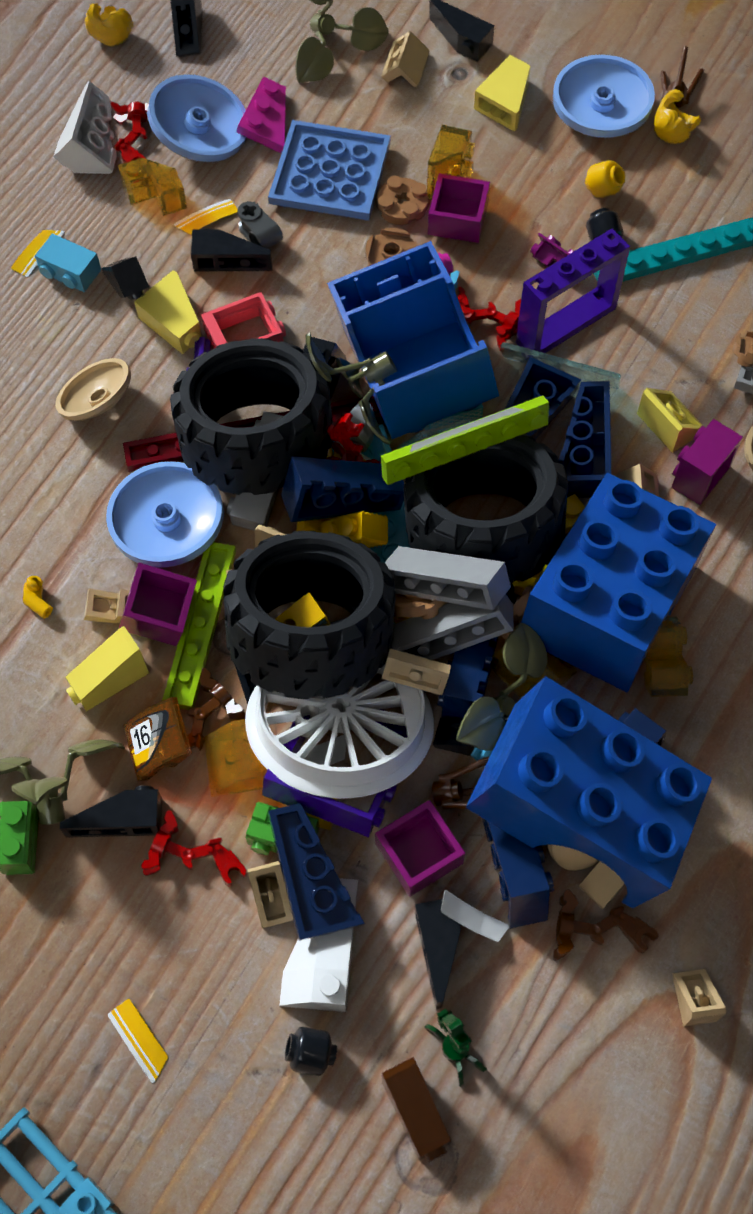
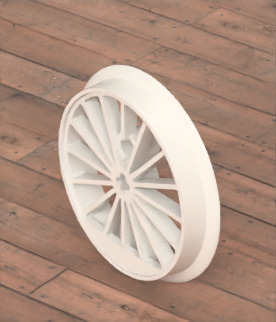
[245,665,434,798]

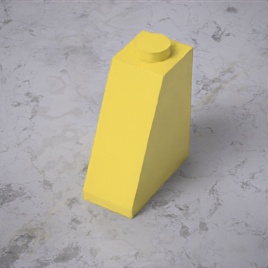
[474,55,530,132]
[134,270,202,354]
[66,626,149,712]

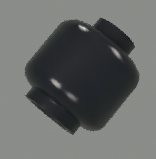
[586,208,624,241]
[285,1027,337,1076]

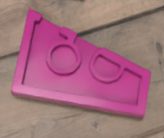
[236,76,286,154]

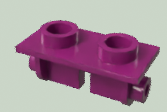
[530,233,574,267]

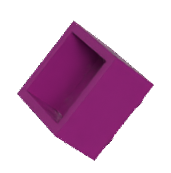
[428,173,490,243]
[671,418,743,505]
[118,563,197,646]
[375,800,465,897]

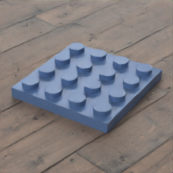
[268,120,391,221]

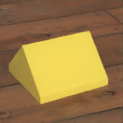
[637,388,703,453]

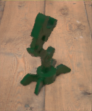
[424,1009,487,1087]

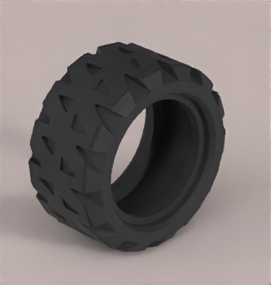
[170,338,333,495]
[403,434,568,585]
[223,531,396,699]

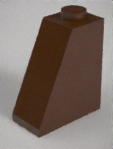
[382,1057,451,1162]

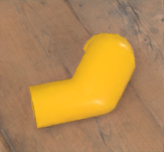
[23,575,53,619]

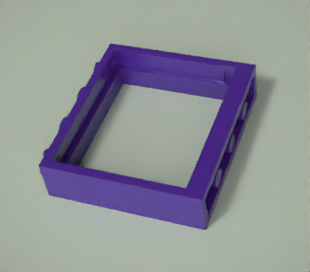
[516,229,630,359]
[262,709,407,837]

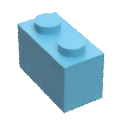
[35,234,101,292]

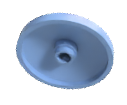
[553,55,655,138]
[147,74,246,162]
[106,461,224,567]

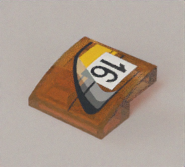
[123,697,192,781]

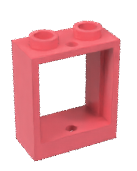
[201,292,286,349]

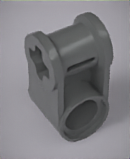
[238,201,283,249]

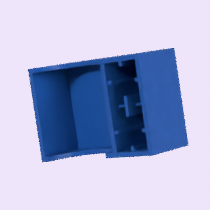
[327,241,500,439]
[521,473,716,693]
[465,676,712,909]

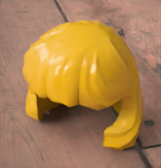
[85,3,134,46]
[653,89,701,144]

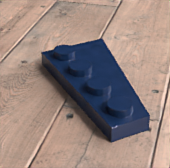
[268,803,365,941]

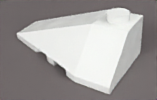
[53,81,117,174]
[280,878,358,1012]

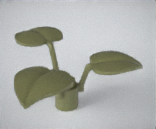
[295,0,388,83]
[305,332,397,445]
[456,623,547,751]
[0,739,125,825]

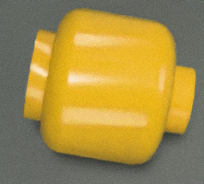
[585,160,625,198]

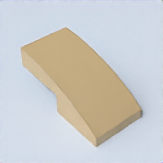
[84,588,130,623]

